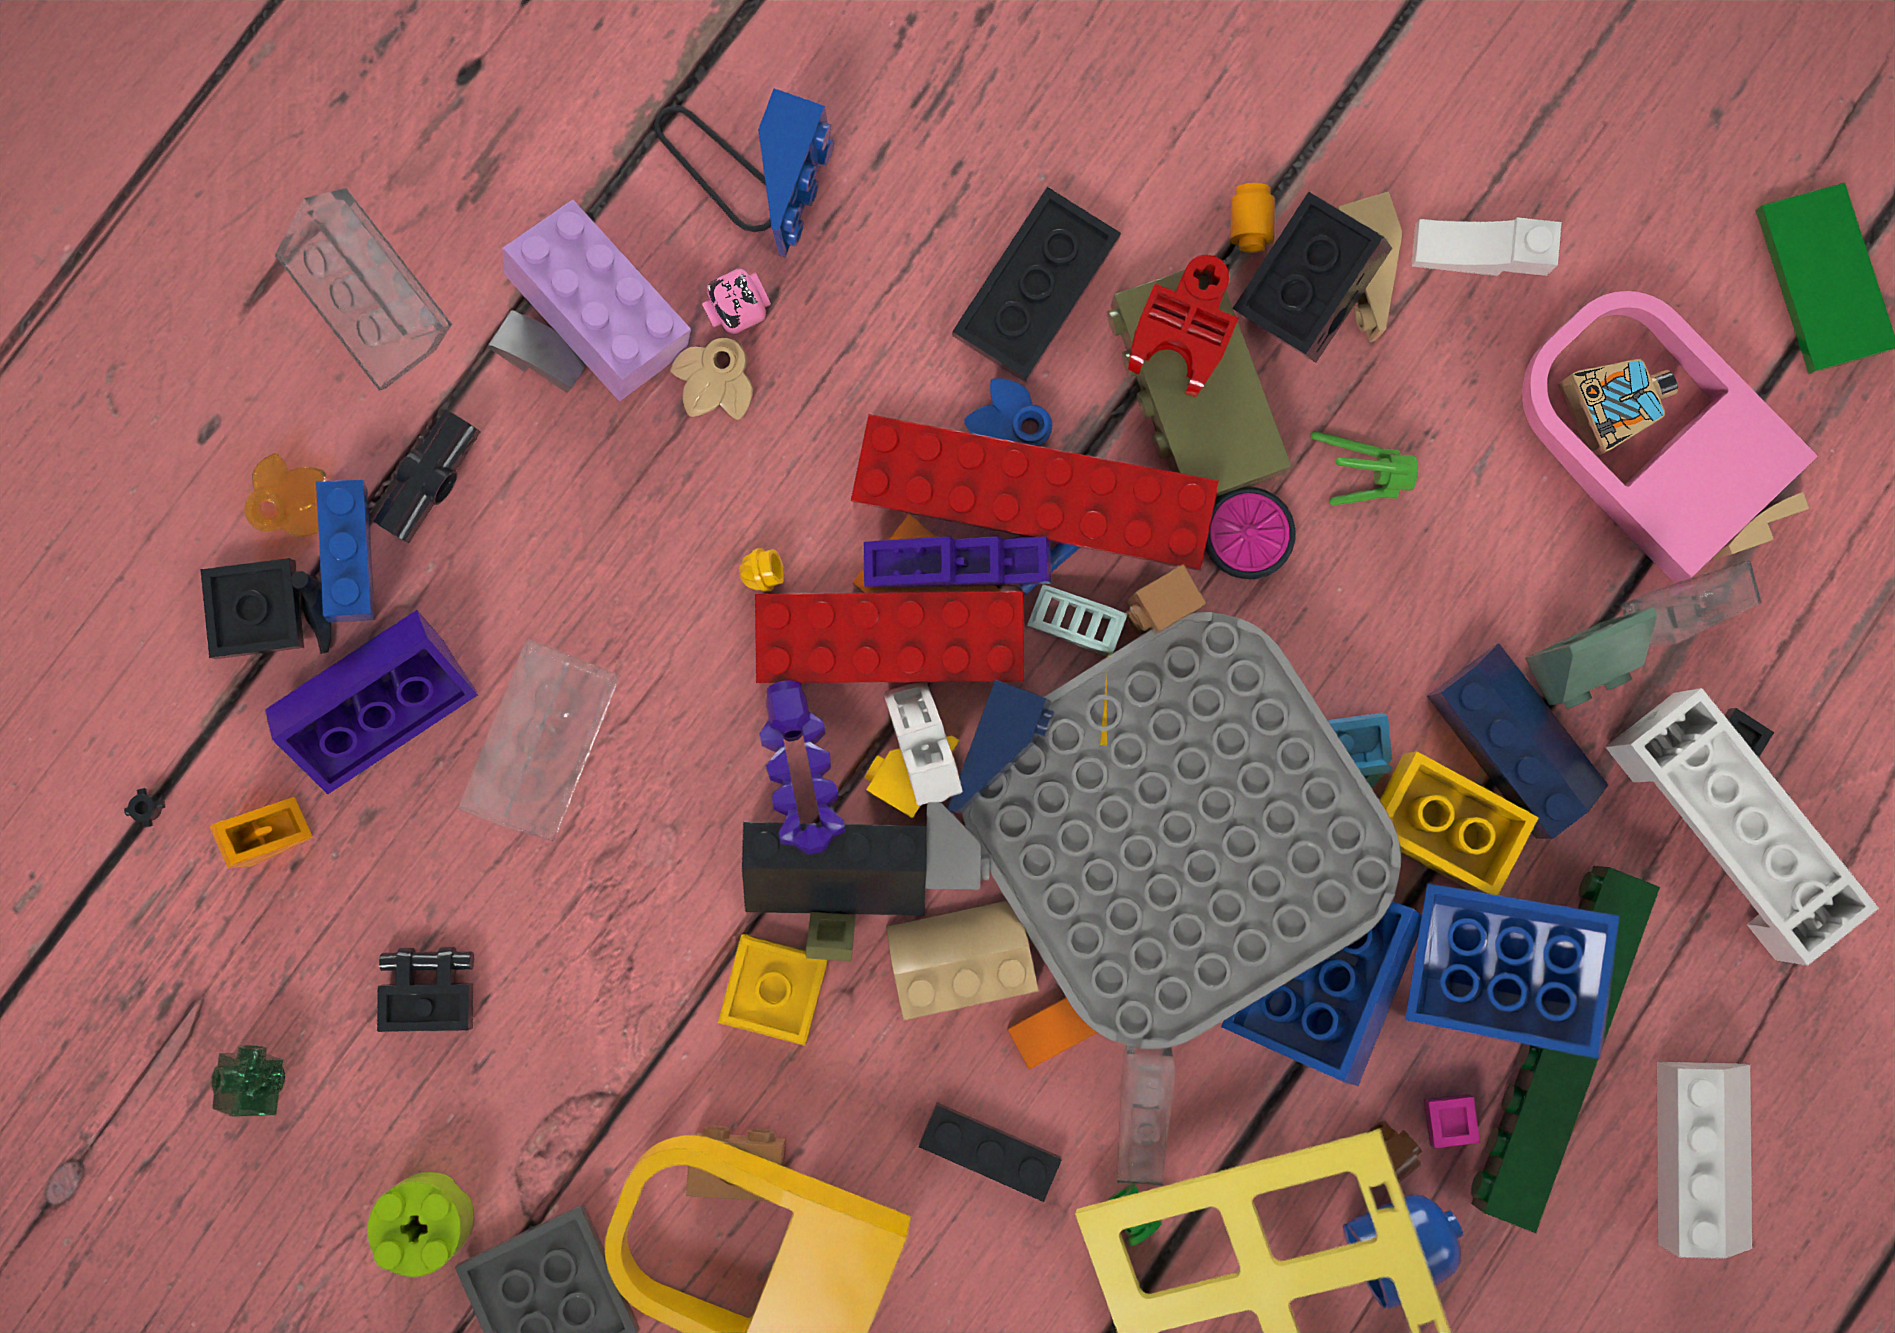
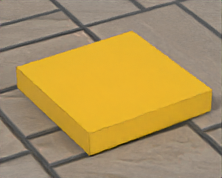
[718,934,828,1046]

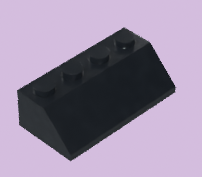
[742,822,927,916]

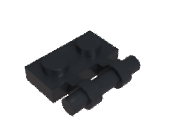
[377,947,474,1032]

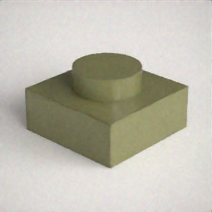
[806,912,856,962]

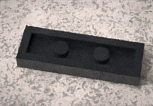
[919,1102,1062,1202]

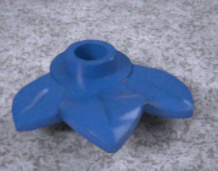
[964,378,1052,446]

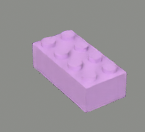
[503,199,691,402]

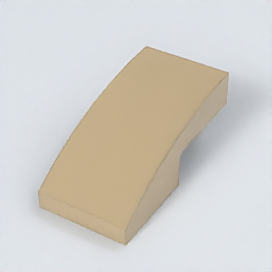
[1713,492,1809,560]

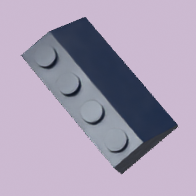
[1427,643,1608,839]

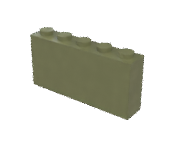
[1107,270,1292,498]

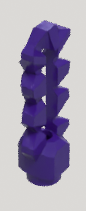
[759,680,845,855]

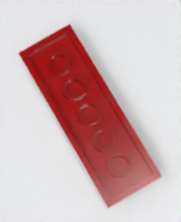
[755,591,1024,683]

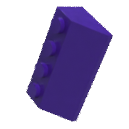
[265,610,478,794]

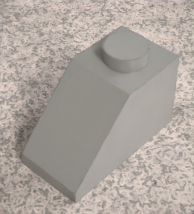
[925,802,990,890]

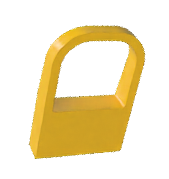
[605,1135,911,1333]

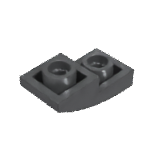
[487,310,586,393]

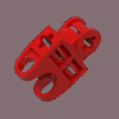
[1127,255,1239,398]

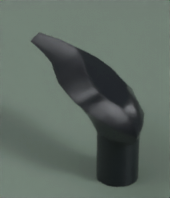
[291,571,331,654]

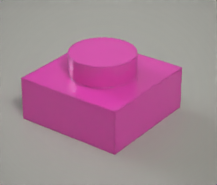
[1424,1094,1480,1148]

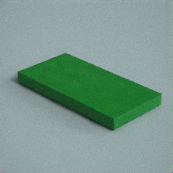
[1755,182,1895,374]

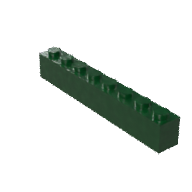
[1471,866,1660,1234]

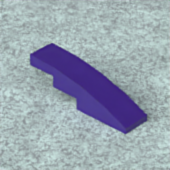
[864,536,1051,587]

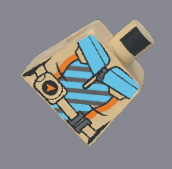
[1558,359,1678,457]

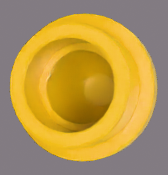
[739,548,784,592]

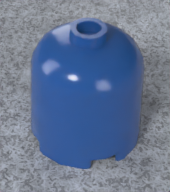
[1343,1194,1463,1309]

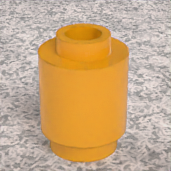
[1230,183,1275,253]

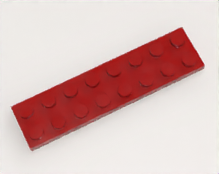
[850,414,1219,571]

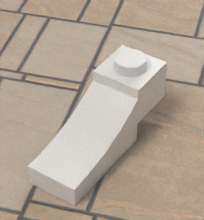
[1411,217,1562,276]
[883,682,963,805]

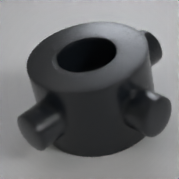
[124,788,166,828]

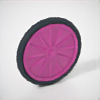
[1205,487,1296,579]

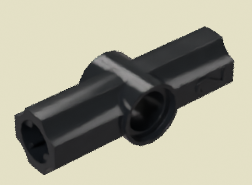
[373,409,481,543]

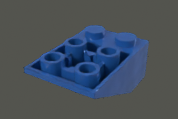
[758,88,834,257]

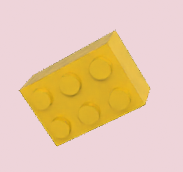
[1379,751,1539,895]

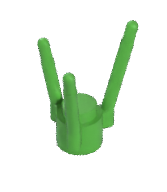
[1310,431,1418,506]

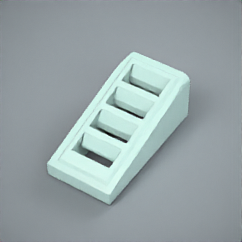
[1027,584,1128,657]

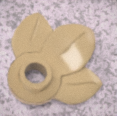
[670,337,753,420]

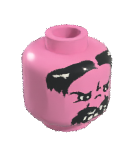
[702,268,771,335]

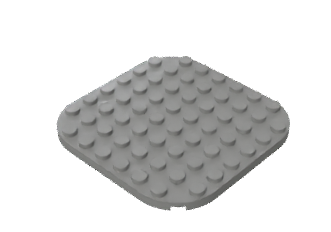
[962,612,1401,1049]

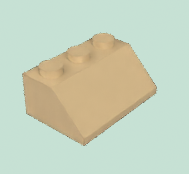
[886,900,1039,1020]

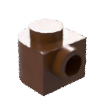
[1366,1121,1422,1183]

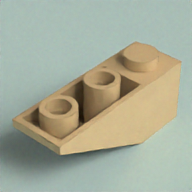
[1337,191,1403,342]

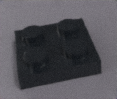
[200,558,305,659]

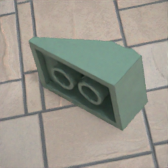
[1525,606,1658,709]

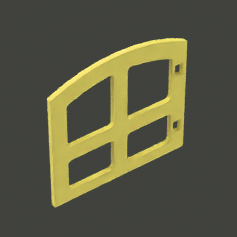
[1075,1129,1451,1333]

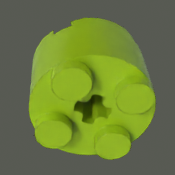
[367,1172,474,1277]

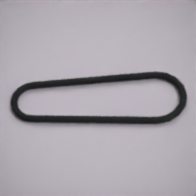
[654,105,771,232]

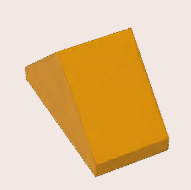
[210,797,313,868]

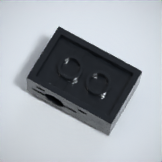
[1232,191,1392,363]

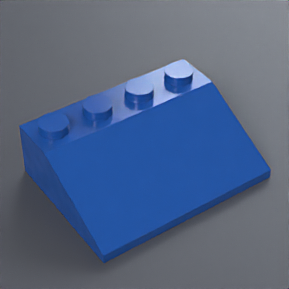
[1405,883,1619,1059]
[1221,901,1422,1086]

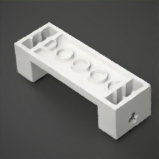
[1605,688,1879,966]

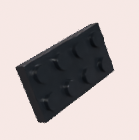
[952,187,1121,383]

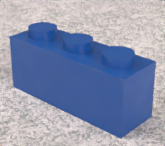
[316,480,375,623]

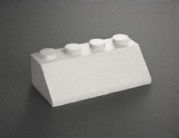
[1657,1062,1752,1258]

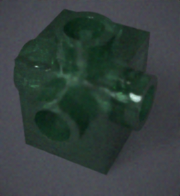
[211,1045,285,1117]

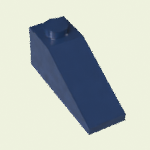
[948,680,1055,813]

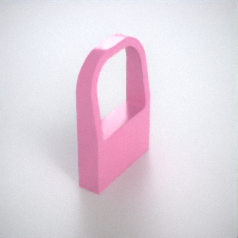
[1522,291,1818,583]

